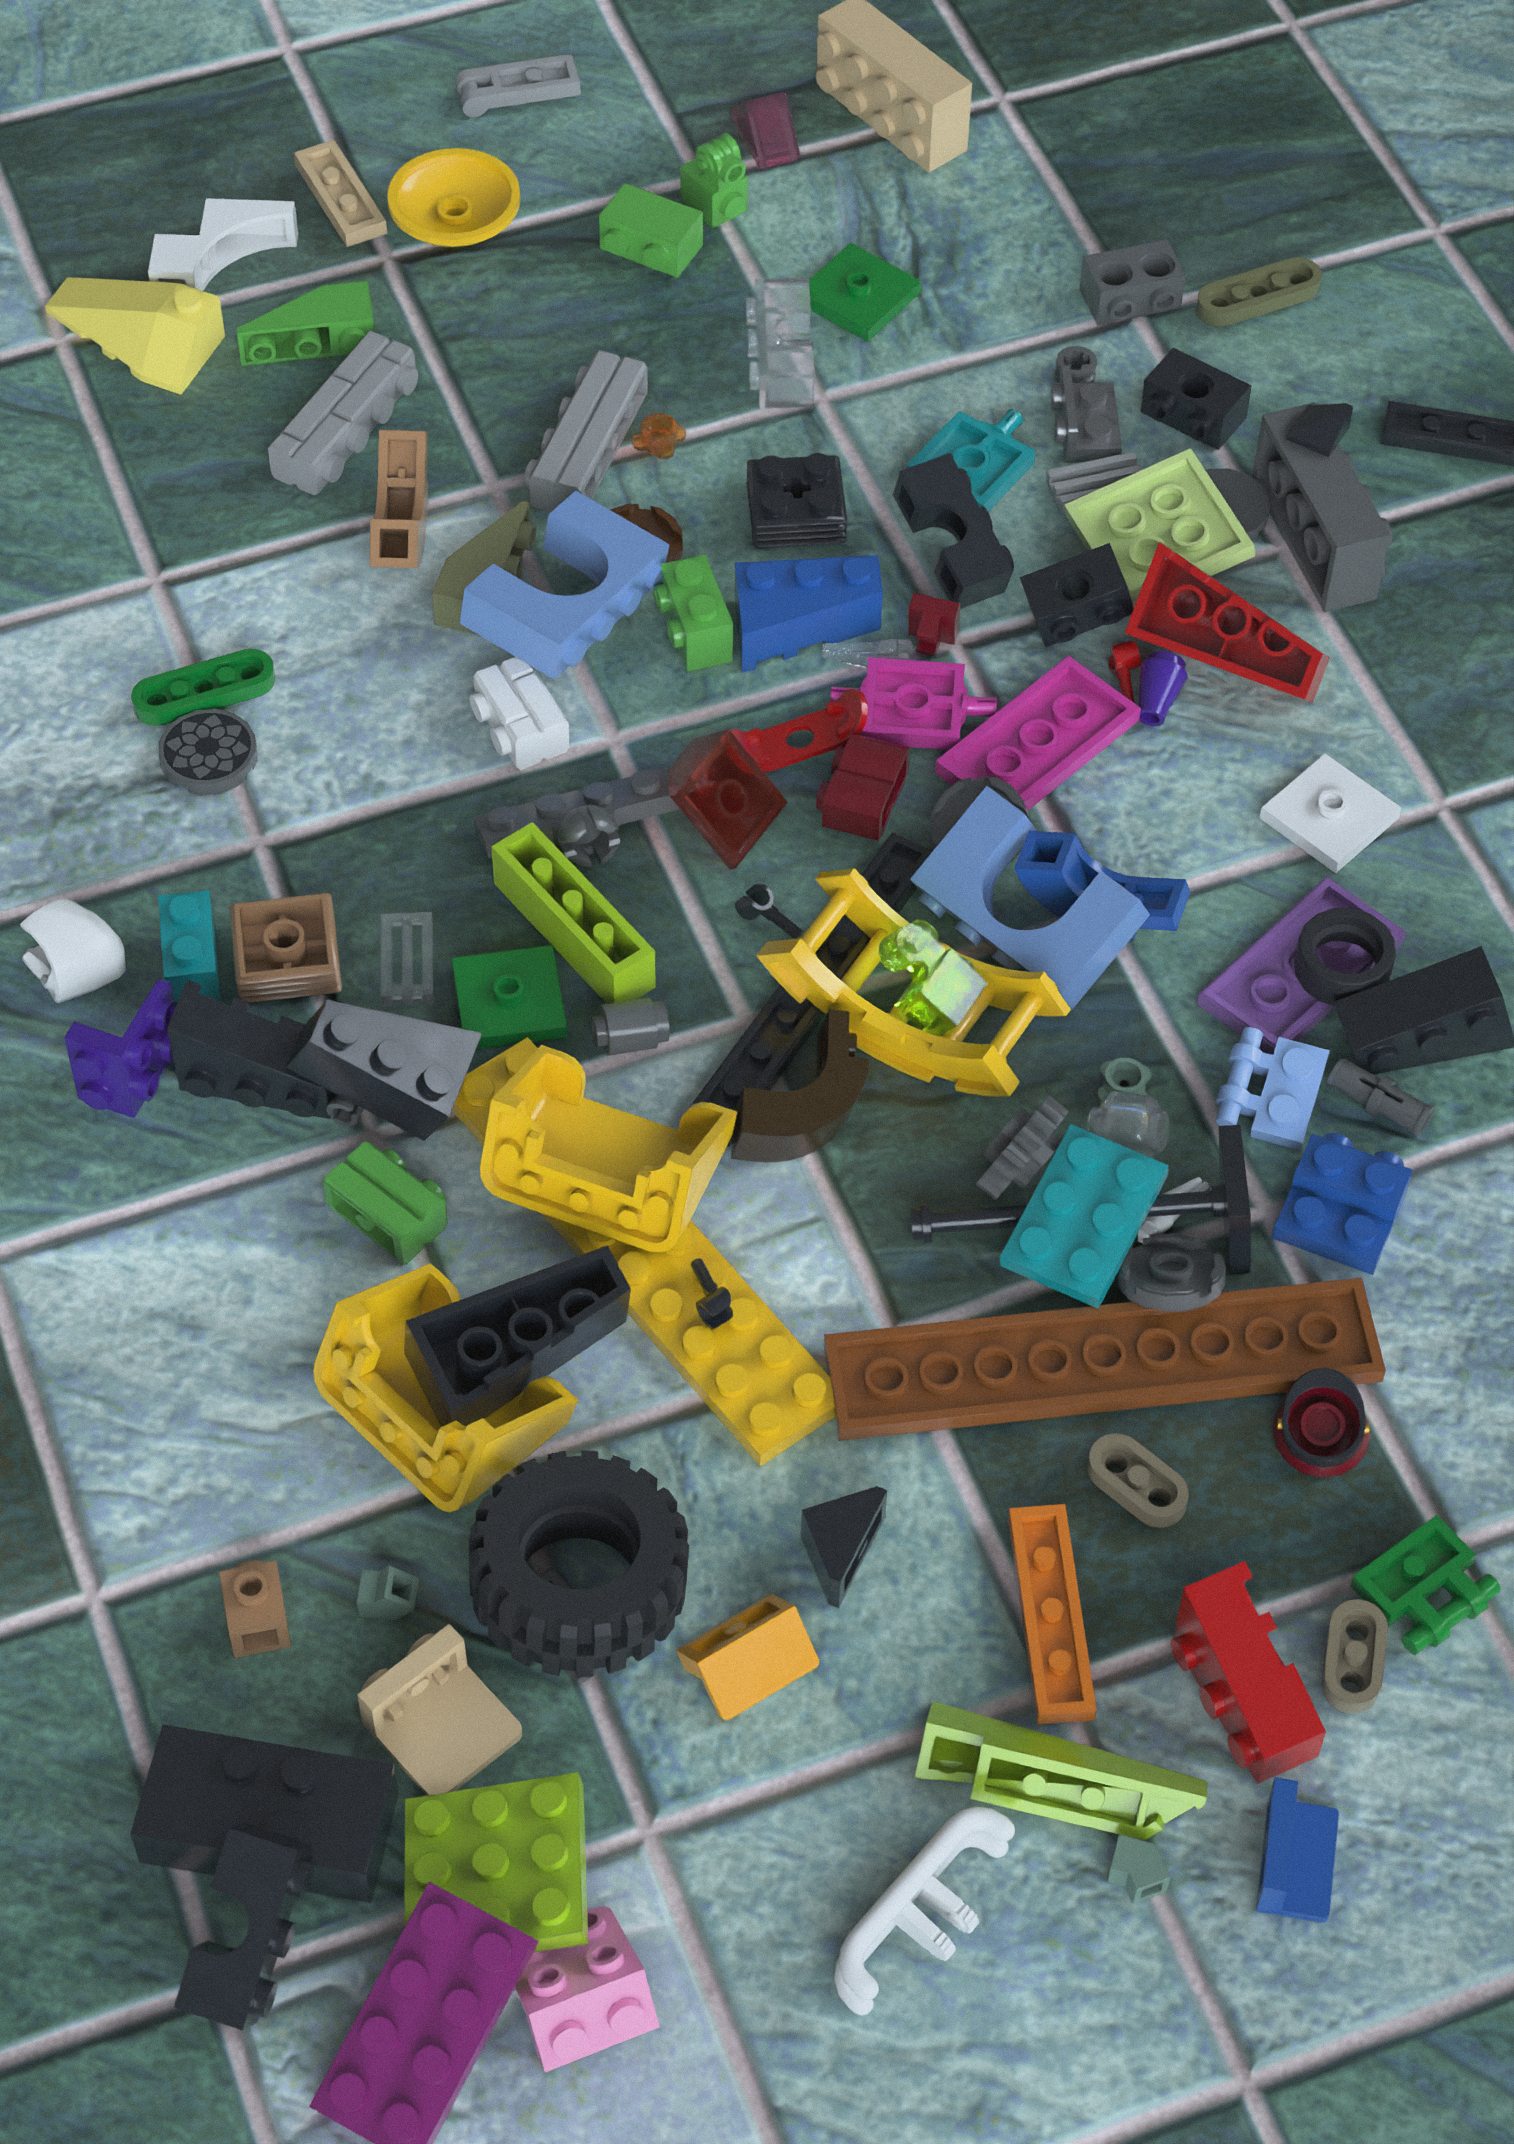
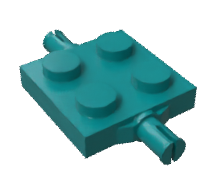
[906,409,1036,512]

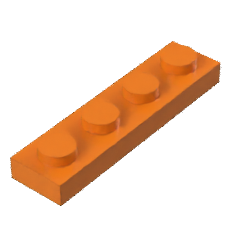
[1008,1504,1097,1725]

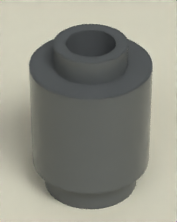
[591,997,670,1056]

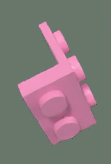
[514,1906,659,2072]

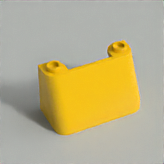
[480,1045,737,1253]
[313,1263,578,1512]

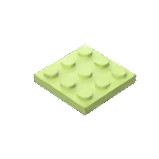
[1064,448,1255,607]

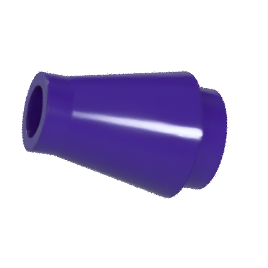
[1138,651,1188,726]

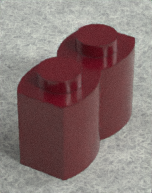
[816,733,910,841]

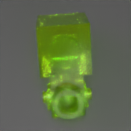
[879,919,988,1036]

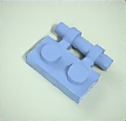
[1215,1027,1330,1151]

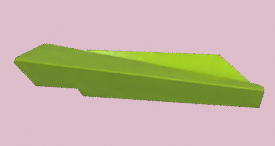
[915,1702,1207,1840]

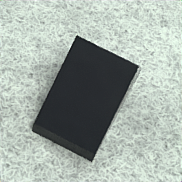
[801,1486,887,1608]

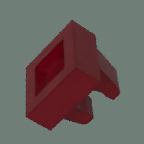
[908,593,960,657]

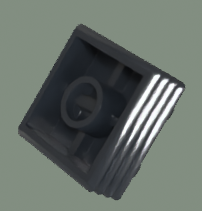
[747,453,847,547]

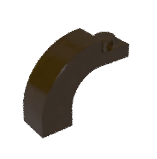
[731,1009,869,1163]

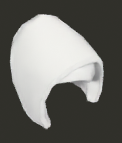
[20,899,126,1004]

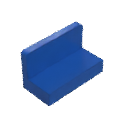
[1256,1777,1339,1922]

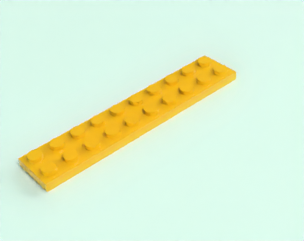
[452,1037,848,1467]

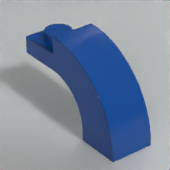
[1014,831,1190,941]

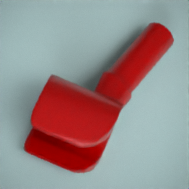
[1108,640,1141,703]

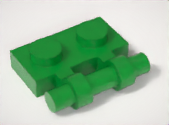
[1350,1515,1501,1655]

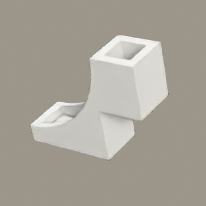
[148,199,298,291]

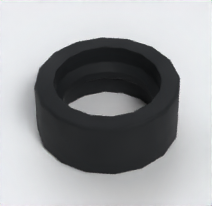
[1294,908,1396,1006]

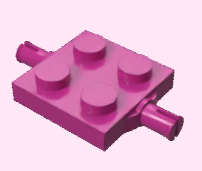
[830,657,997,750]

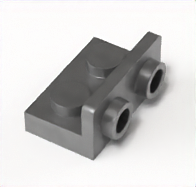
[1051,365,1122,463]

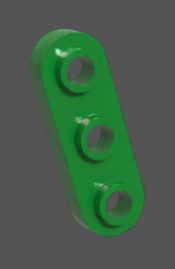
[131,649,275,726]

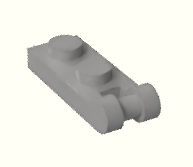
[455,54,581,117]

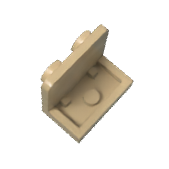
[357,1624,522,1796]

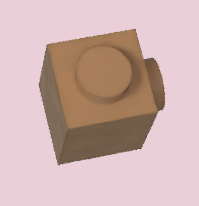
[219,1560,292,1658]

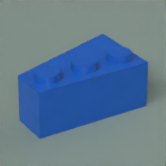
[735,555,883,673]

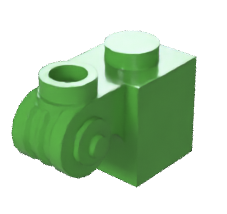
[680,133,747,229]

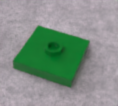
[796,243,922,342]
[451,945,567,1049]

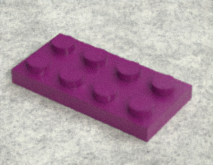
[309,1882,539,2144]

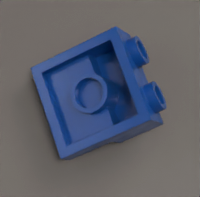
[1272,1133,1413,1275]

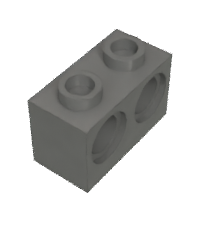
[1080,239,1186,325]

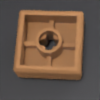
[229,893,342,1003]

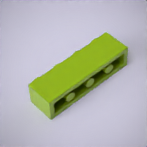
[491,822,656,1004]

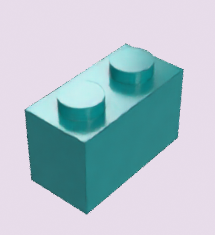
[158,890,222,1003]

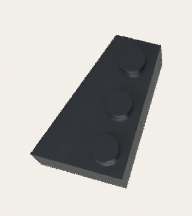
[1334,946,1514,1075]
[167,979,336,1119]

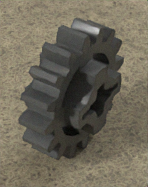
[976,1095,1069,1200]

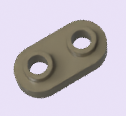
[1087,1433,1189,1527]
[1322,1599,1388,1714]

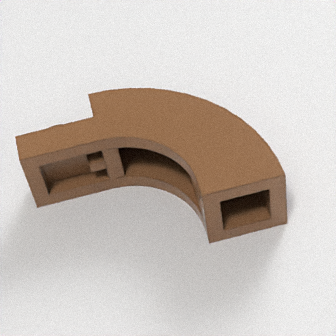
[369,430,428,568]

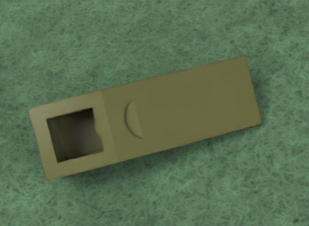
[432,501,537,634]

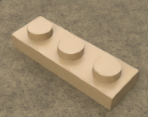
[294,140,387,247]

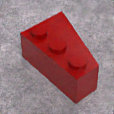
[1170,1561,1326,1784]

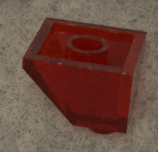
[667,729,788,870]

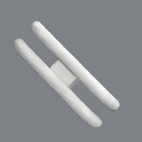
[834,1806,1015,2015]

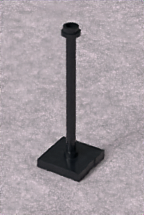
[911,1124,1251,1275]

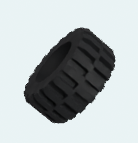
[469,1450,689,1678]

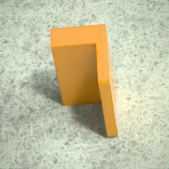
[676,1593,819,1720]

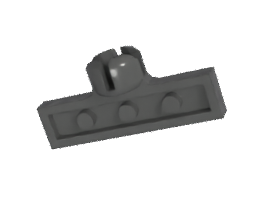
[473,768,679,867]

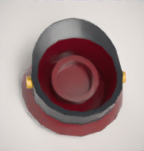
[1273,1368,1370,1478]

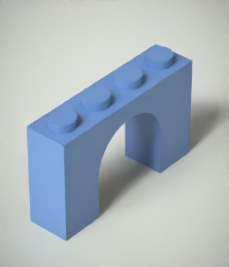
[460,491,670,680]
[910,786,1150,1010]

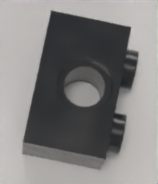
[1140,347,1252,450]
[1020,543,1134,647]

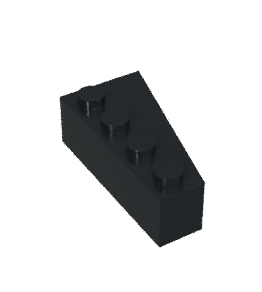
[404,1245,631,1427]

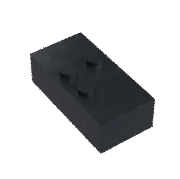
[130,1724,399,1903]

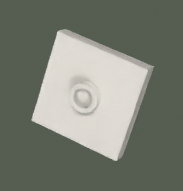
[1260,754,1401,873]

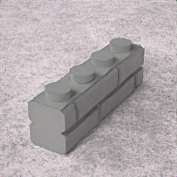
[268,331,418,496]
[524,350,648,513]

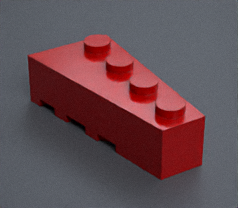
[1125,542,1330,703]

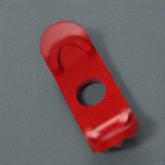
[725,689,868,772]

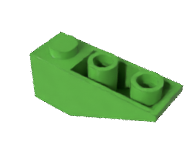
[236,281,375,366]

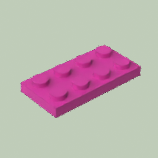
[935,656,1141,811]

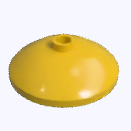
[387,148,521,247]

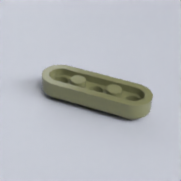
[1196,257,1322,327]

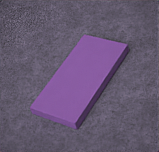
[1197,877,1406,1055]

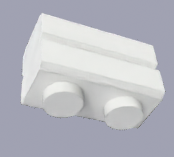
[469,657,570,770]

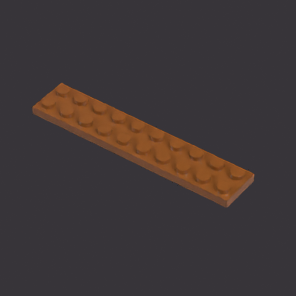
[824,1278,1386,1441]

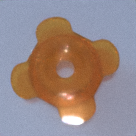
[632,413,686,459]

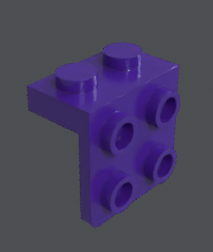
[64,979,177,1118]

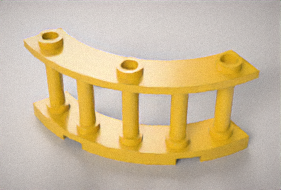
[756,868,1071,1097]

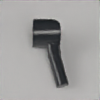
[735,884,804,939]
[691,1258,733,1330]

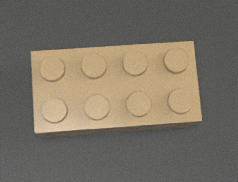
[816,0,972,173]

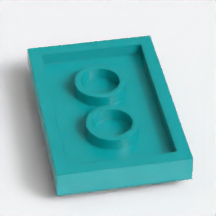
[999,1124,1169,1309]

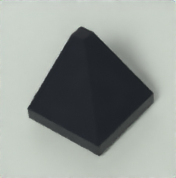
[1286,403,1353,457]

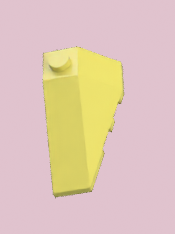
[45,277,225,395]

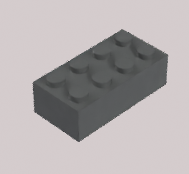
[1252,402,1392,612]

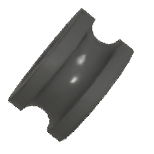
[1055,346,1097,383]

